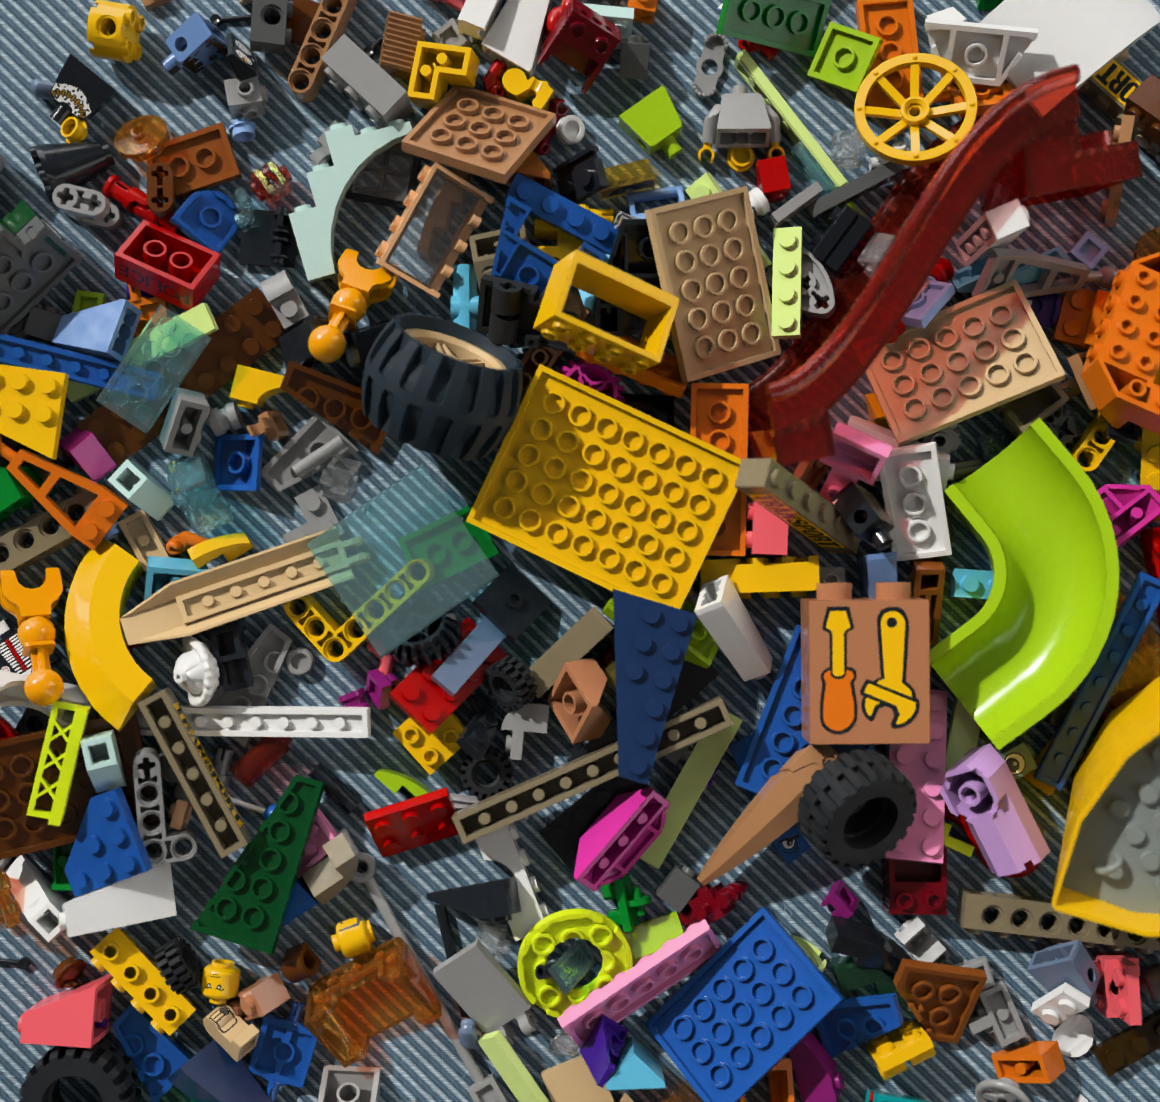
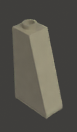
[529,606,614,699]

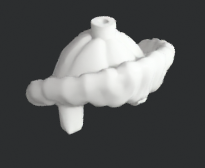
[173,636,220,708]

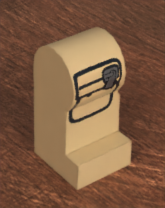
[203,1004,260,1062]

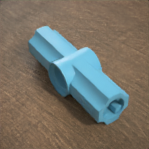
[450,264,479,330]

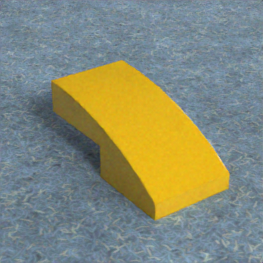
[187,533,253,569]

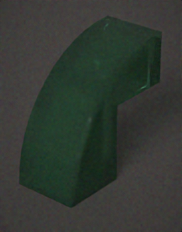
[829,956,907,1005]

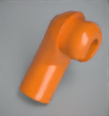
[166,531,208,556]

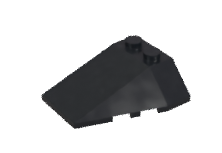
[594,219,671,337]

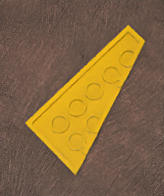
[0,364,69,460]

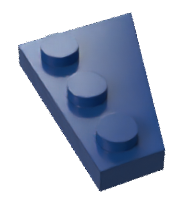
[817,993,904,1058]

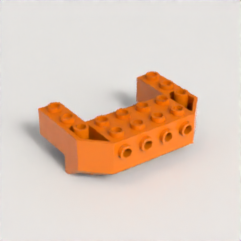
[1081,252,1160,435]

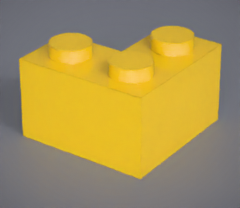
[407,41,480,109]

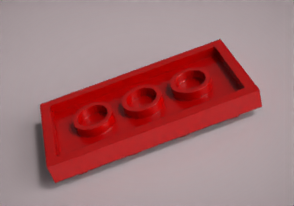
[388,617,508,736]

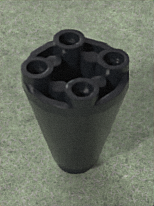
[28,142,115,202]

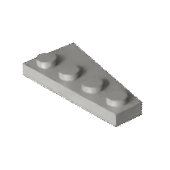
[206,622,294,747]

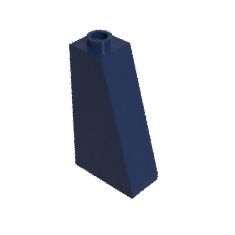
[167,1040,272,1102]

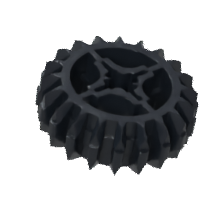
[383,598,461,669]

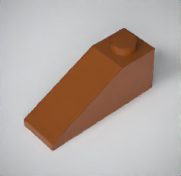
[908,556,946,645]

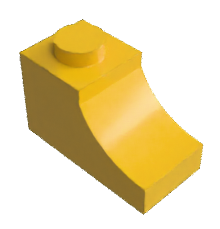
[229,365,285,410]

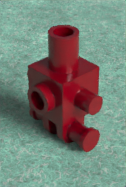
[680,880,748,927]

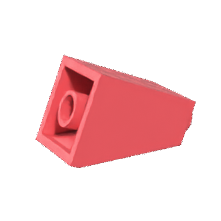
[18,974,114,1048]

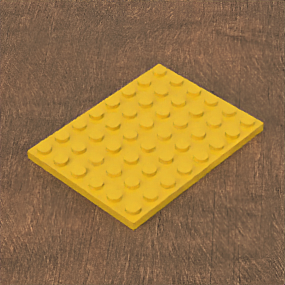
[466,364,741,609]

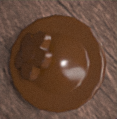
[52,957,86,989]

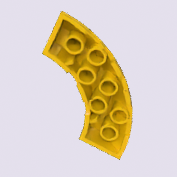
[64,539,157,732]

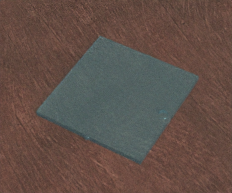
[306,464,500,658]

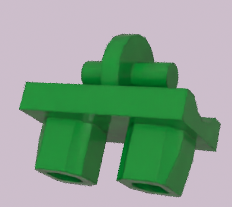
[602,873,651,932]

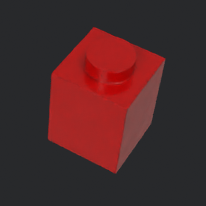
[754,155,791,203]

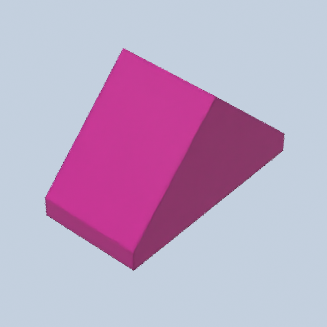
[59,427,117,482]

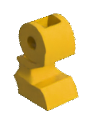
[502,68,554,111]

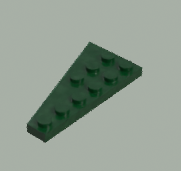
[190,775,326,954]

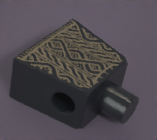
[830,481,894,551]

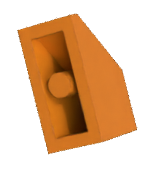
[991,1041,1066,1084]

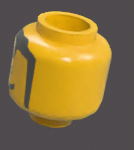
[331,916,376,959]

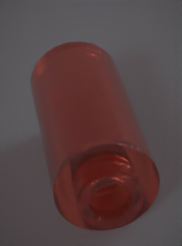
[231,737,293,788]

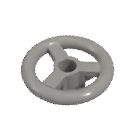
[975,1077,1031,1102]

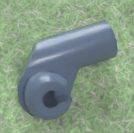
[30,79,57,101]
[458,1018,483,1051]

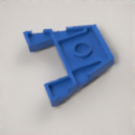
[491,195,606,294]

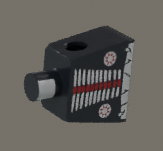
[0,618,62,676]

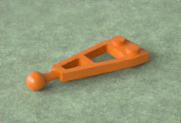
[0,435,130,551]

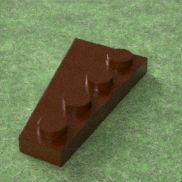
[280,361,386,455]

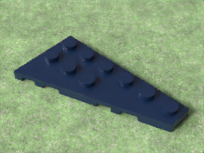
[613,589,697,785]

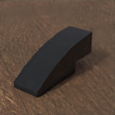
[825,915,907,972]

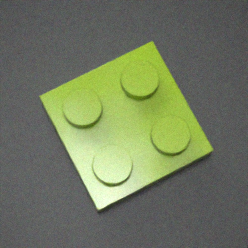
[807,21,883,94]

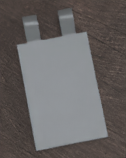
[432,939,538,1046]

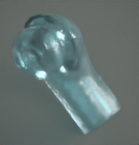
[234,187,254,228]

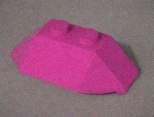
[1097,484,1160,549]
[574,787,670,892]

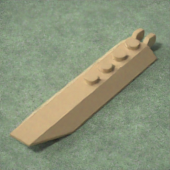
[120,526,372,646]

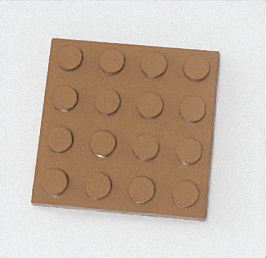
[401,85,556,184]

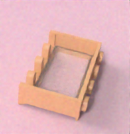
[375,162,494,299]

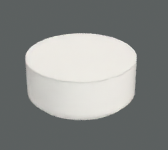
[556,115,585,145]

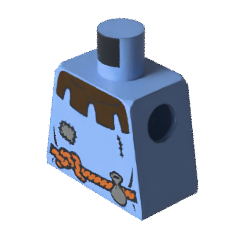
[161,11,228,76]

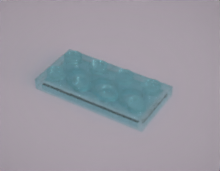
[96,304,211,433]

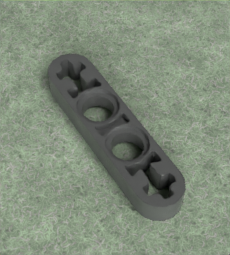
[806,162,911,221]

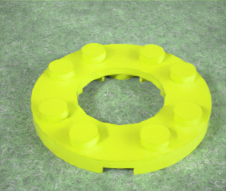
[517,908,633,1018]

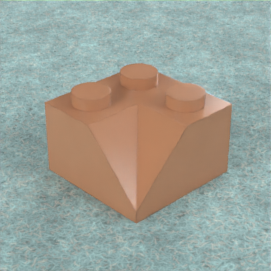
[547,657,611,744]

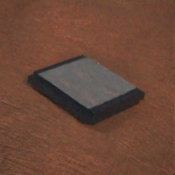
[345,133,422,210]

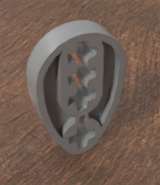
[767,249,836,319]

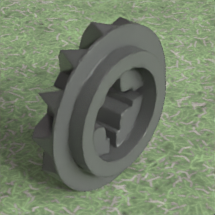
[1043,407,1082,450]

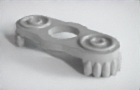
[692,32,728,99]

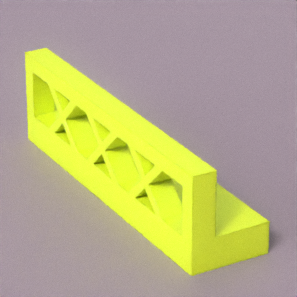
[26,700,90,826]

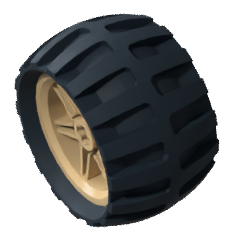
[361,313,523,461]

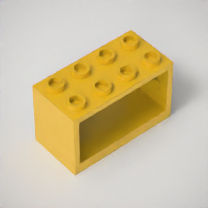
[533,249,680,375]

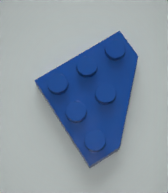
[64,786,153,897]

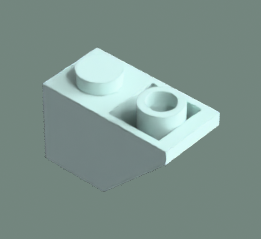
[108,459,178,521]
[80,729,127,793]

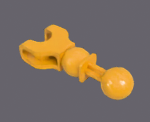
[308,248,399,363]
[0,567,64,706]

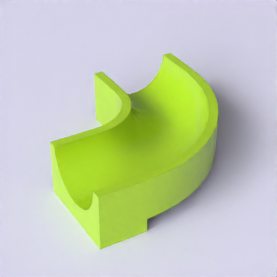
[930,417,1120,750]

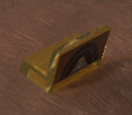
[599,158,656,200]

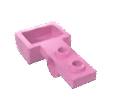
[819,421,893,504]

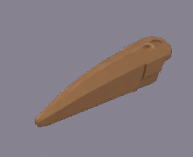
[697,744,839,886]

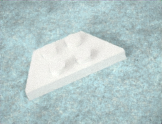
[924,18,1038,86]

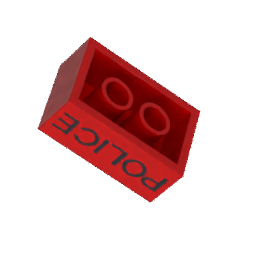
[114,220,221,311]

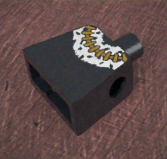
[49,54,118,125]

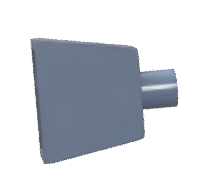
[1027,939,1101,1007]

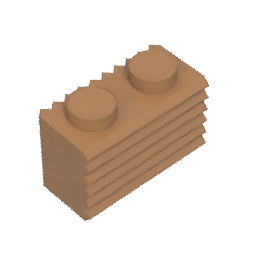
[379,10,426,80]

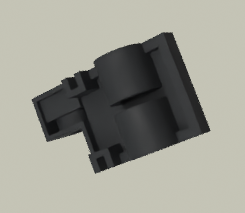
[476,274,579,353]

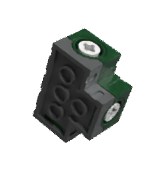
[0,200,83,334]

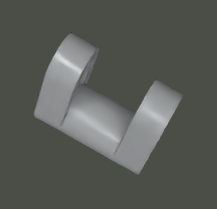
[52,184,124,231]

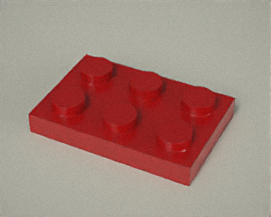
[364,787,459,858]

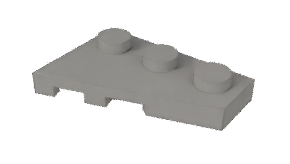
[261,413,360,491]

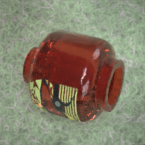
[249,161,293,204]

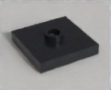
[472,564,552,642]

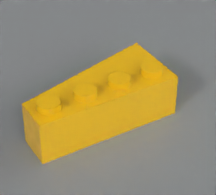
[698,555,820,599]

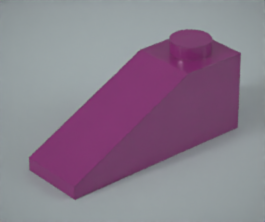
[789,1032,844,1102]

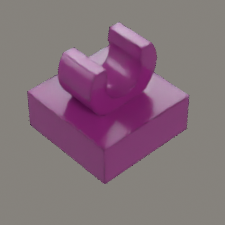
[365,669,400,710]
[821,879,860,919]

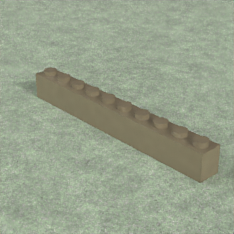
[452,696,733,844]

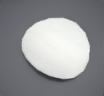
[1052,1014,1094,1057]

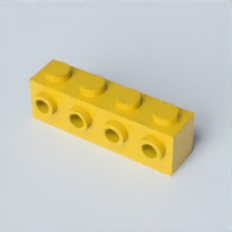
[90,927,198,1036]

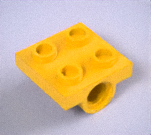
[392,713,465,775]
[865,1020,936,1081]

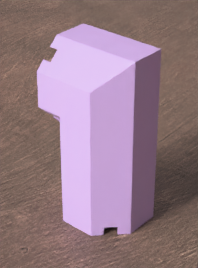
[940,744,1050,877]

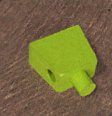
[619,85,683,160]

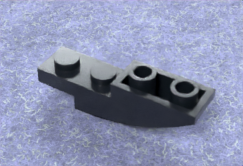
[209,617,254,692]

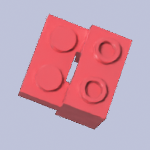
[1094,951,1142,1026]

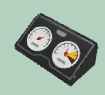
[226,33,259,81]

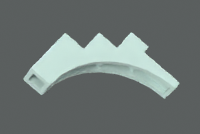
[289,119,412,283]

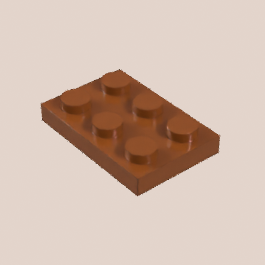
[143,122,242,203]

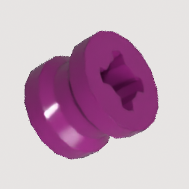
[337,687,372,709]

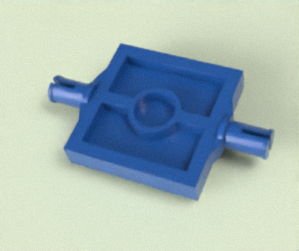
[248,1001,321,1101]

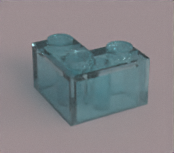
[167,449,233,535]

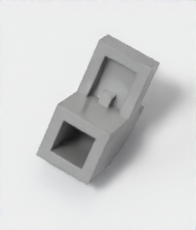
[260,269,310,331]
[501,702,550,760]
[894,915,951,964]

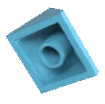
[606,1037,665,1090]

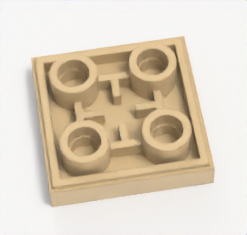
[541,1055,615,1102]

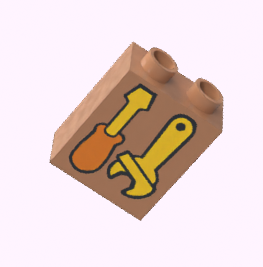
[801,582,930,744]

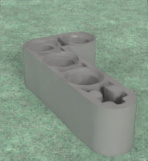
[133,747,197,865]

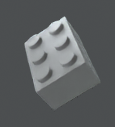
[321,34,413,129]

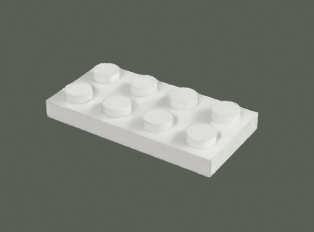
[880,441,952,562]

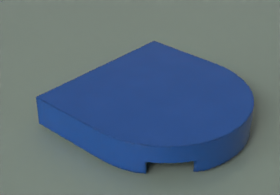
[169,190,238,253]

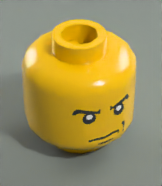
[200,959,241,1004]

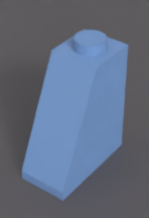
[52,299,142,364]
[856,551,897,598]

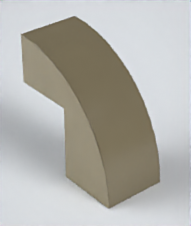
[301,833,358,905]

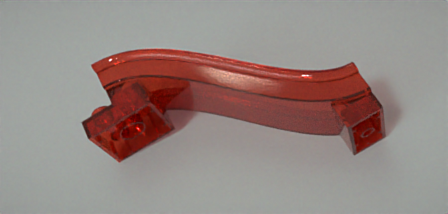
[747,64,1143,466]

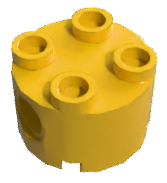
[87,0,145,63]

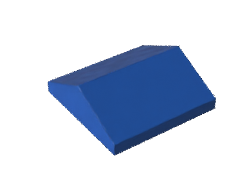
[212,434,264,492]

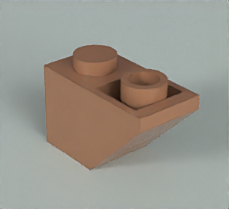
[226,972,291,1021]

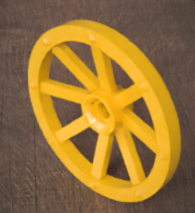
[854,53,977,166]

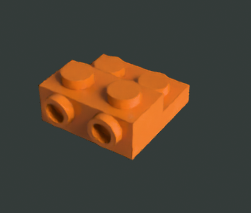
[1051,288,1110,350]

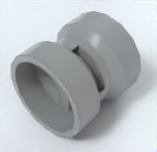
[208,401,244,437]

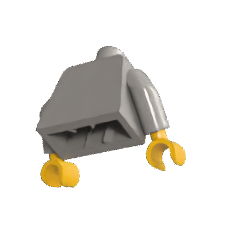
[698,84,785,164]

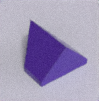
[580,1014,629,1088]

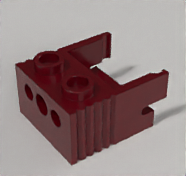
[538,0,621,94]
[882,846,947,915]

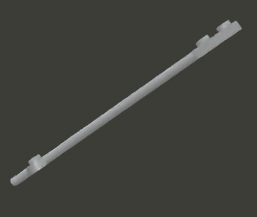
[337,827,509,1102]

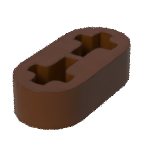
[147,162,175,218]

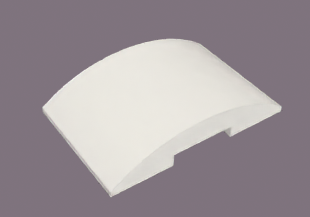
[979,0,1160,119]

